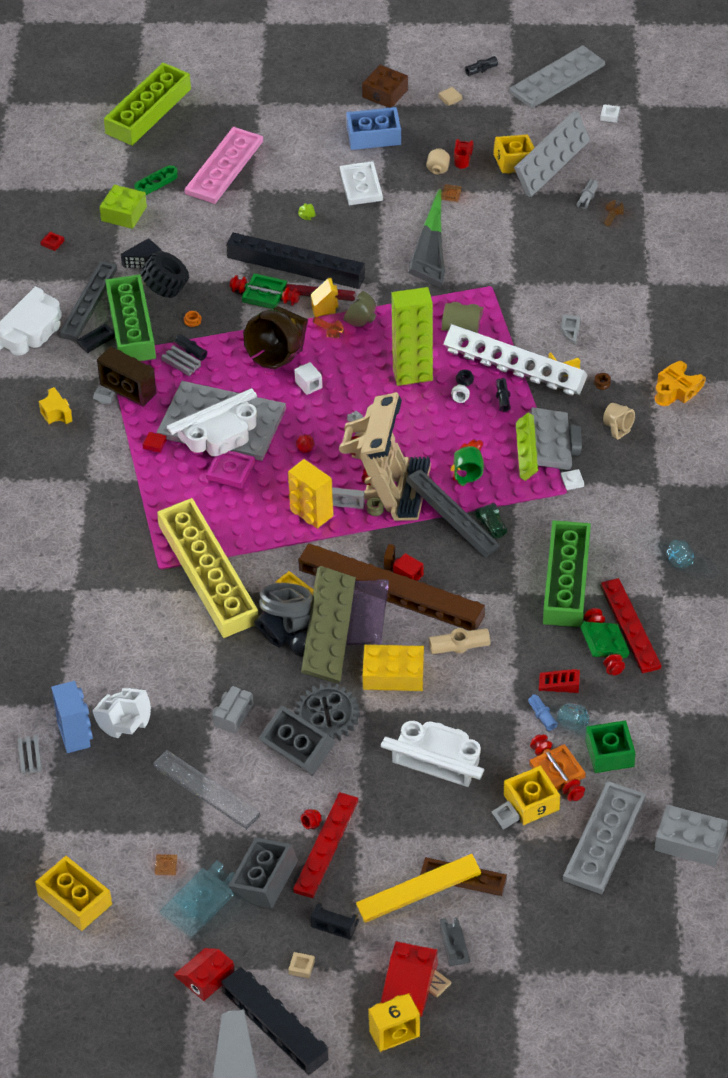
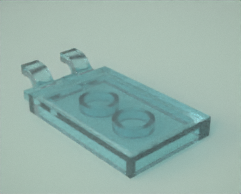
[160,860,235,937]

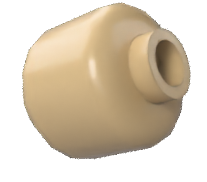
[427,148,450,174]

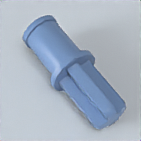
[528,694,558,731]

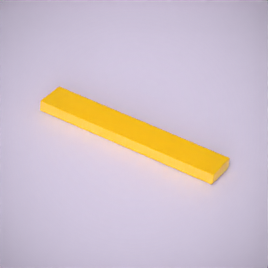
[356,854,481,923]

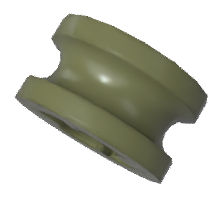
[367,497,384,516]

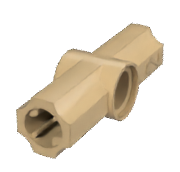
[429,628,490,654]

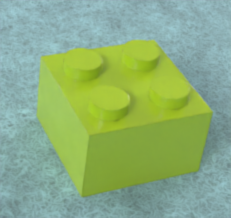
[100,184,147,229]

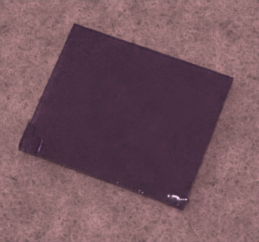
[346,579,389,645]

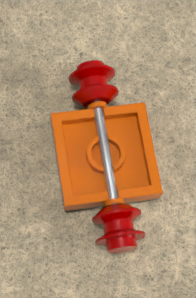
[529,734,586,801]

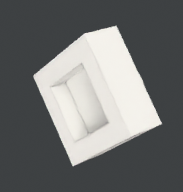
[600,105,620,123]
[561,469,584,490]

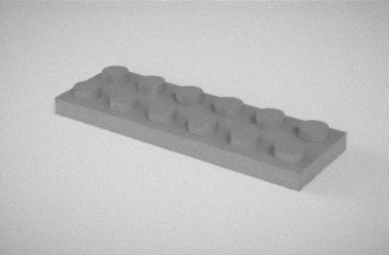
[509,45,605,109]
[514,112,590,197]
[563,781,646,894]

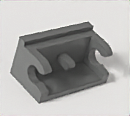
[440,917,470,967]

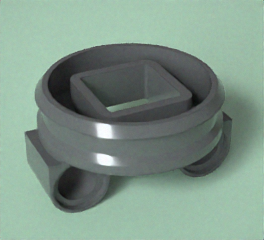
[259,583,313,633]

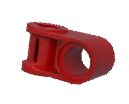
[454,139,474,169]

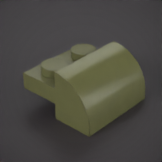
[441,302,484,333]

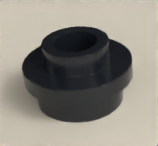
[456,369,474,386]

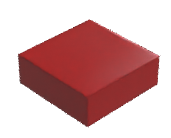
[40,232,65,251]
[143,432,167,453]

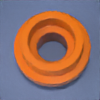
[184,311,202,327]

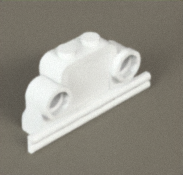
[0,286,62,355]
[167,388,257,456]
[381,721,484,787]

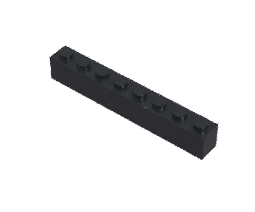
[226,232,365,289]

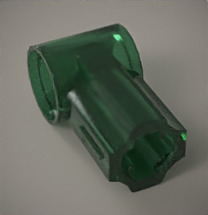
[475,503,507,539]

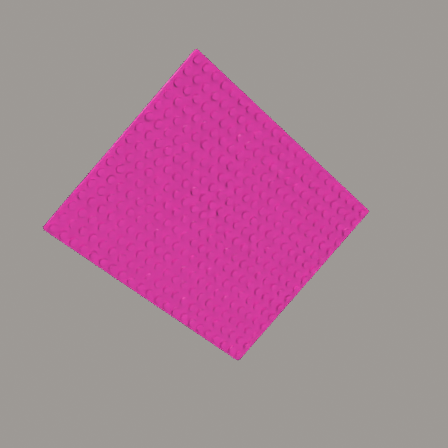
[117,286,567,570]

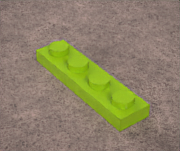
[516,413,538,481]

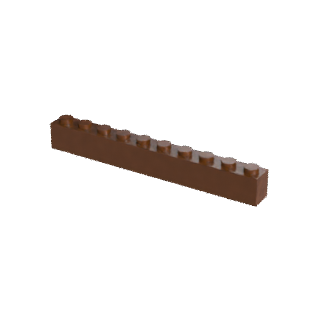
[298,543,485,631]

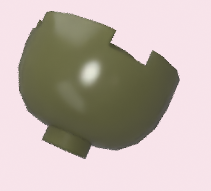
[343,290,377,327]

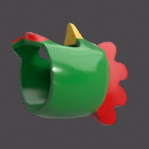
[450,439,484,487]

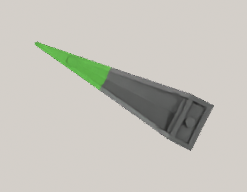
[408,189,445,287]

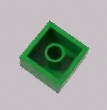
[585,720,636,773]

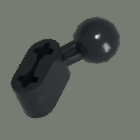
[254,611,307,657]

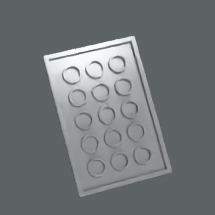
[157,381,286,461]

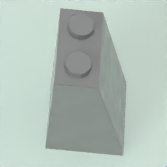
[213,1010,257,1078]

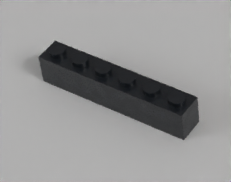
[221,967,329,1076]

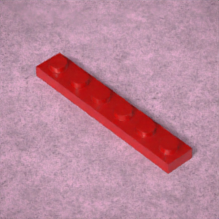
[600,578,661,674]
[293,792,359,899]

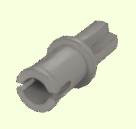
[577,179,598,209]

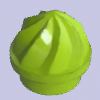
[298,203,316,220]

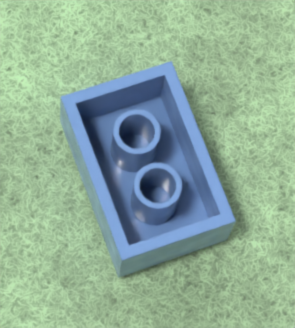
[346,107,401,150]
[51,681,93,753]

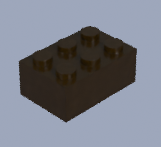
[97,346,157,407]

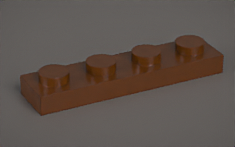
[420,857,507,896]

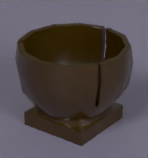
[243,306,308,369]

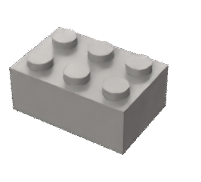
[655,805,728,867]

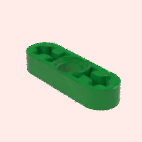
[134,165,178,195]

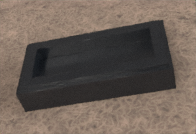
[76,323,115,353]

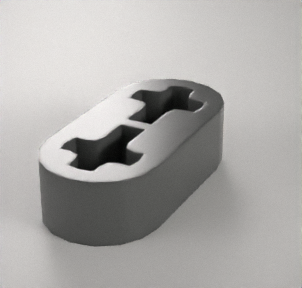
[569,425,582,456]

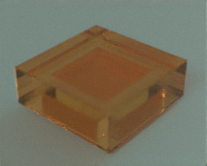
[441,184,462,202]
[155,854,178,875]

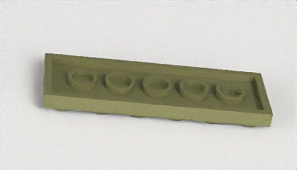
[301,566,356,683]

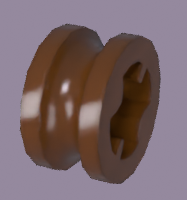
[594,373,611,390]

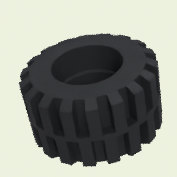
[140,251,189,298]

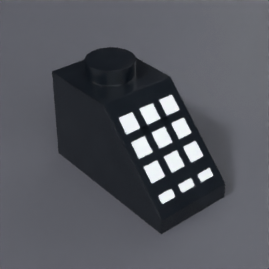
[121,238,161,268]

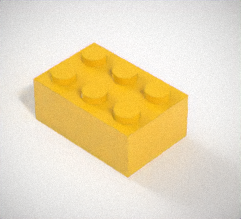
[288,459,333,529]
[362,645,424,691]
[35,856,112,931]

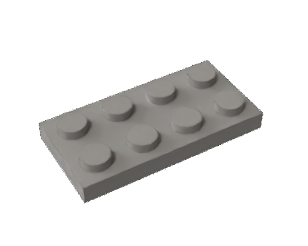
[530,407,572,470]

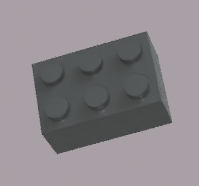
[259,705,336,776]

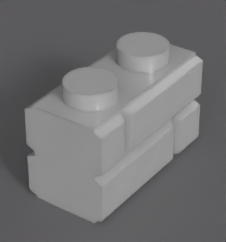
[212,686,254,734]

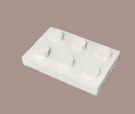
[340,161,383,205]

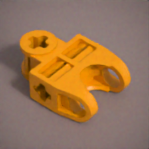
[655,361,706,406]

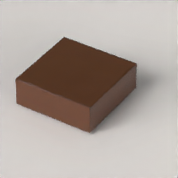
[384,544,395,571]

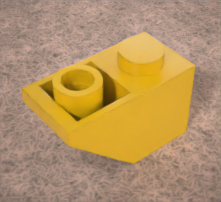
[311,278,338,317]

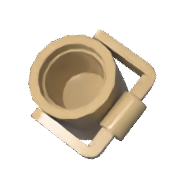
[603,403,635,440]

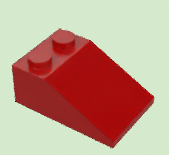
[381,941,438,1017]

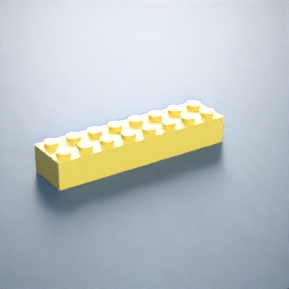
[157,498,259,638]

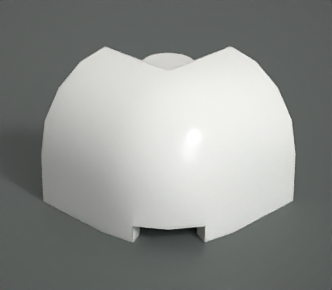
[92,688,151,738]

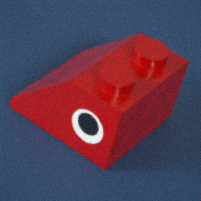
[174,948,235,1001]

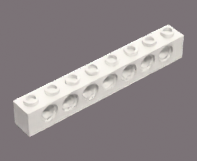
[443,324,588,396]

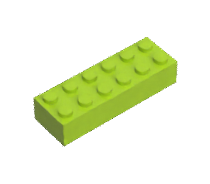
[103,62,191,146]
[391,287,433,386]

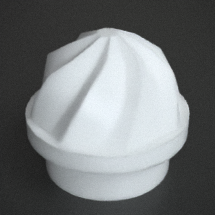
[451,384,470,403]

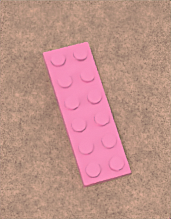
[185,127,263,204]

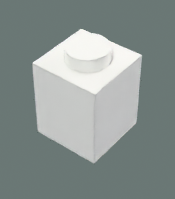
[295,362,322,395]

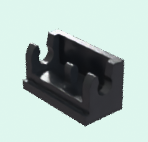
[310,903,359,940]

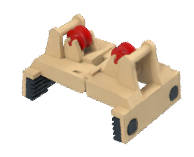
[339,393,431,521]

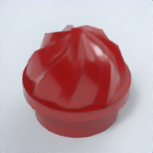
[296,434,314,453]
[301,809,322,829]

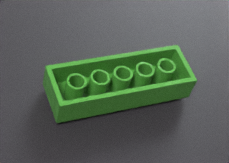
[105,274,156,361]
[543,520,591,627]

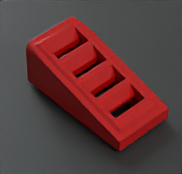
[539,669,580,693]

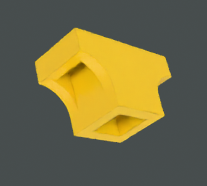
[39,387,72,424]

